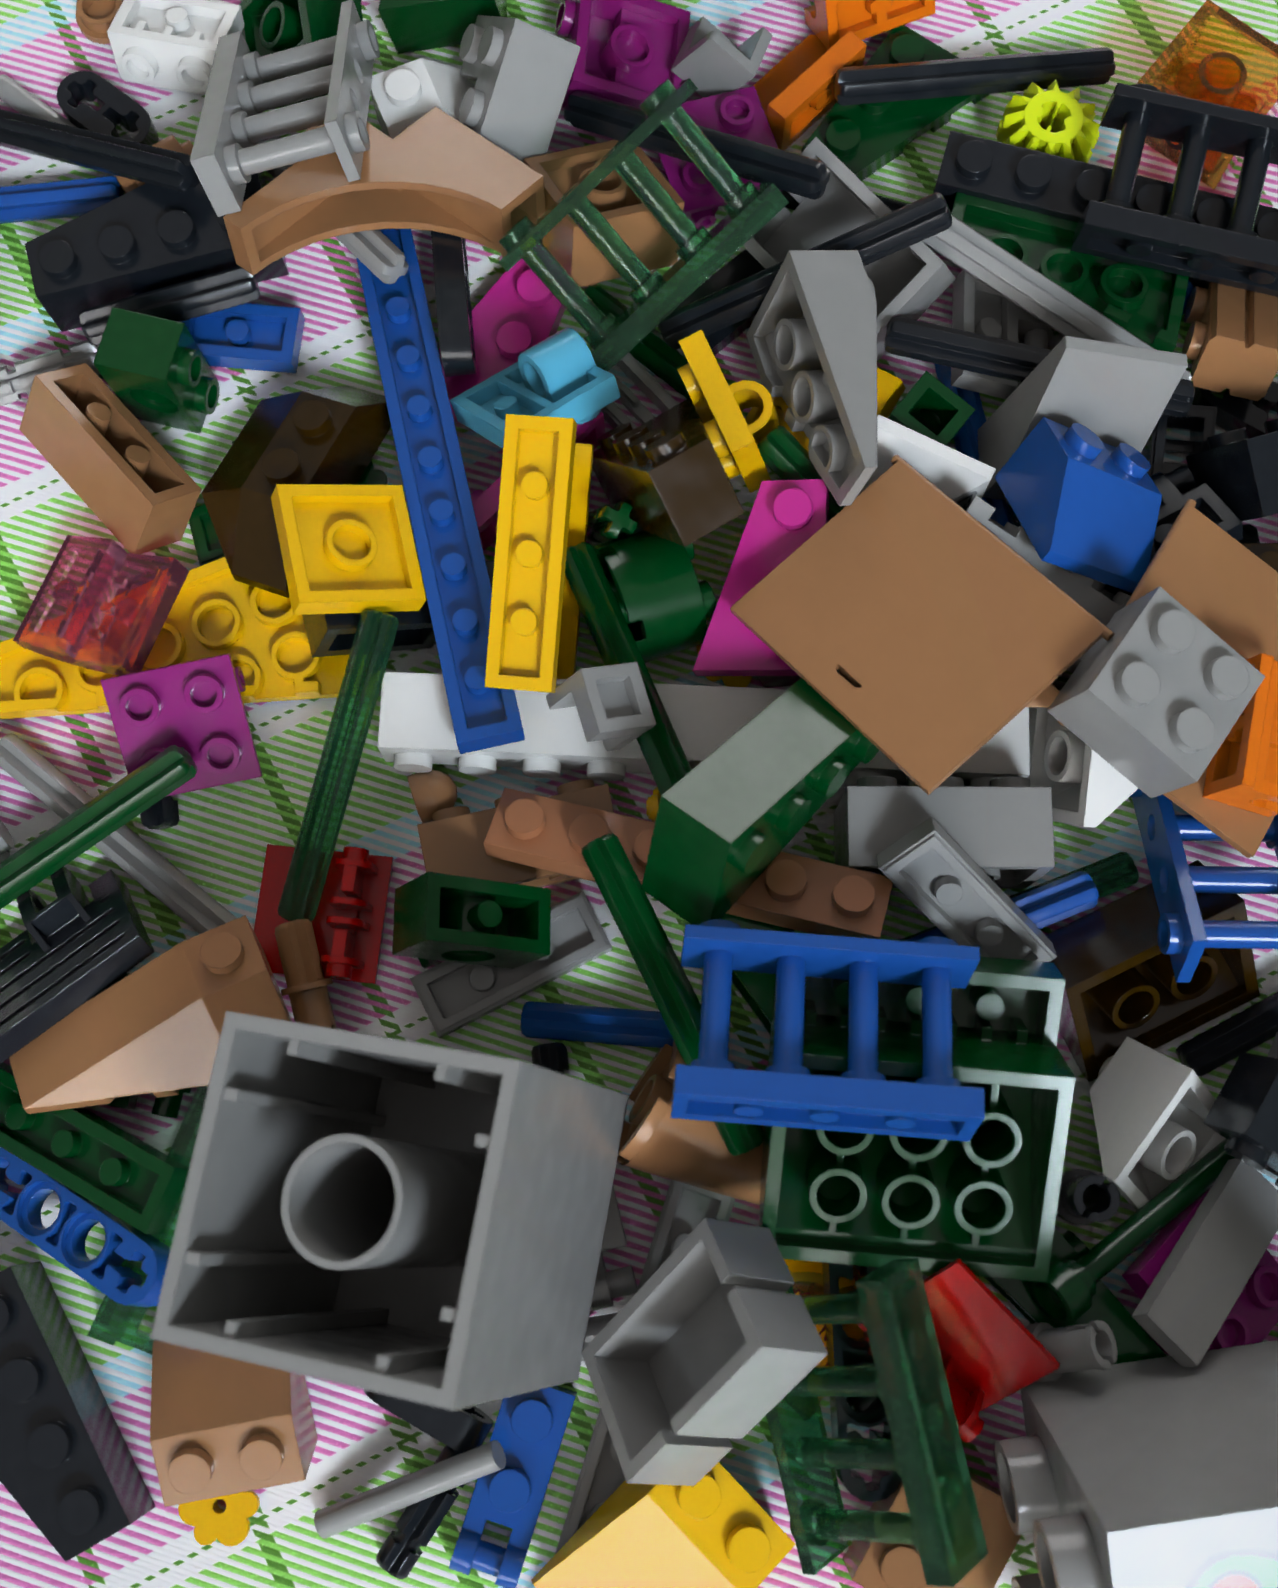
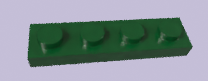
[0,1062,189,1234]

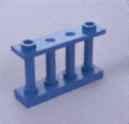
[1129,788,1278,983]
[671,919,985,1142]

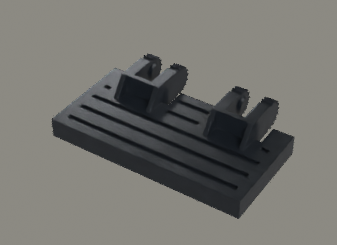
[0,866,155,1064]

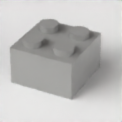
[1047,586,1266,798]

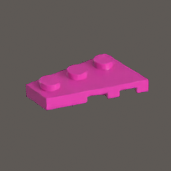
[438,257,573,423]
[692,479,829,676]

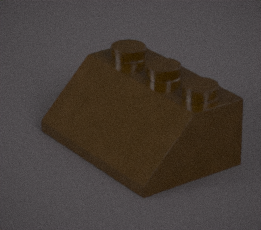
[1046,860,1260,1082]

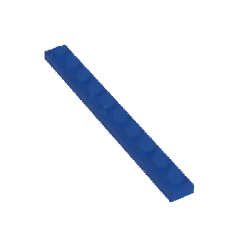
[356,229,525,754]

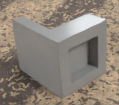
[671,16,773,98]
[546,662,656,751]

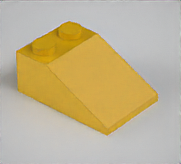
[531,1462,796,1588]

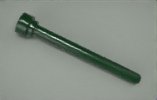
[1029,1139,1235,1327]

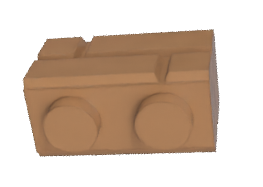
[1182,281,1278,401]

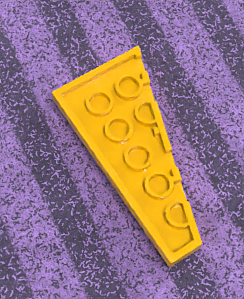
[0,557,379,719]

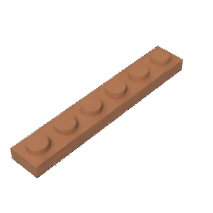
[484,788,893,939]

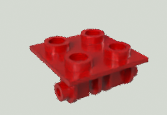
[254,844,394,984]
[857,1258,1060,1443]

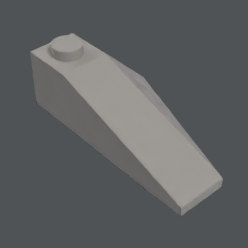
[746,250,878,506]

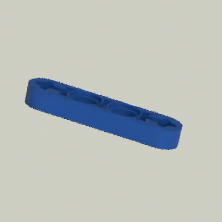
[0,1148,171,1308]

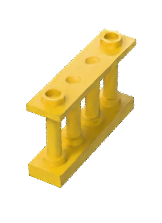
[484,414,594,693]

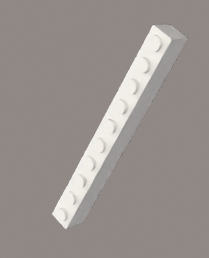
[377,671,1030,790]

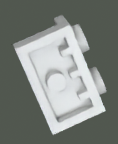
[107,0,245,95]

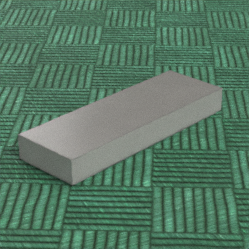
[876,817,1057,962]
[410,891,613,1038]
[1131,1158,1278,1367]

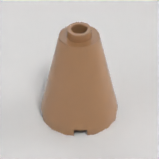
[617,1040,764,1206]

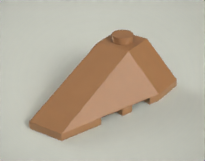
[9,915,292,1114]

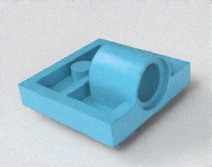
[450,327,621,449]

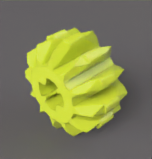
[996,79,1100,163]

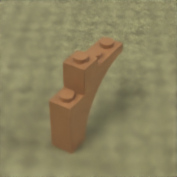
[223,106,546,276]

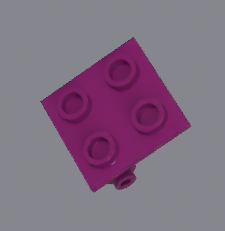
[651,86,783,230]
[100,653,263,797]

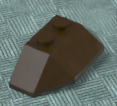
[201,386,391,598]

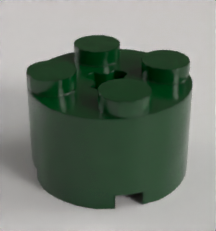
[593,530,717,663]

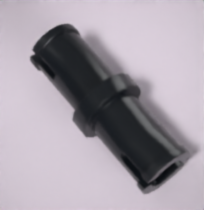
[1057,1169,1120,1225]

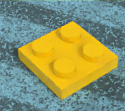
[271,484,427,615]

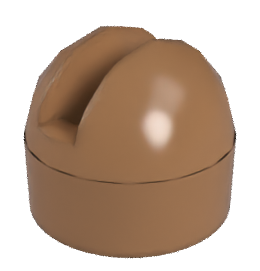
[407,770,457,823]

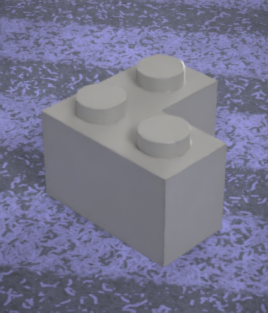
[459,15,581,162]

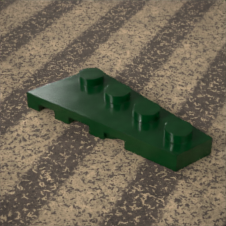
[951,192,1189,352]

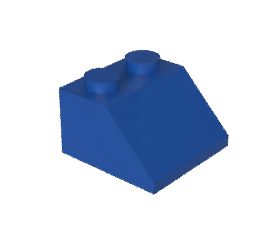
[995,417,1162,593]

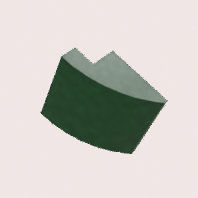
[759,956,1076,1282]

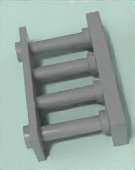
[190,0,380,217]

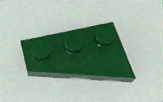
[801,25,989,181]

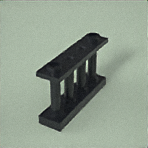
[1071,83,1278,297]

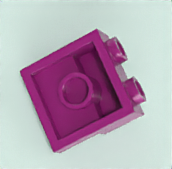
[555,0,691,111]

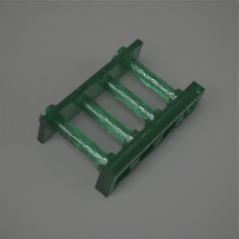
[497,78,789,371]
[766,1258,988,1587]

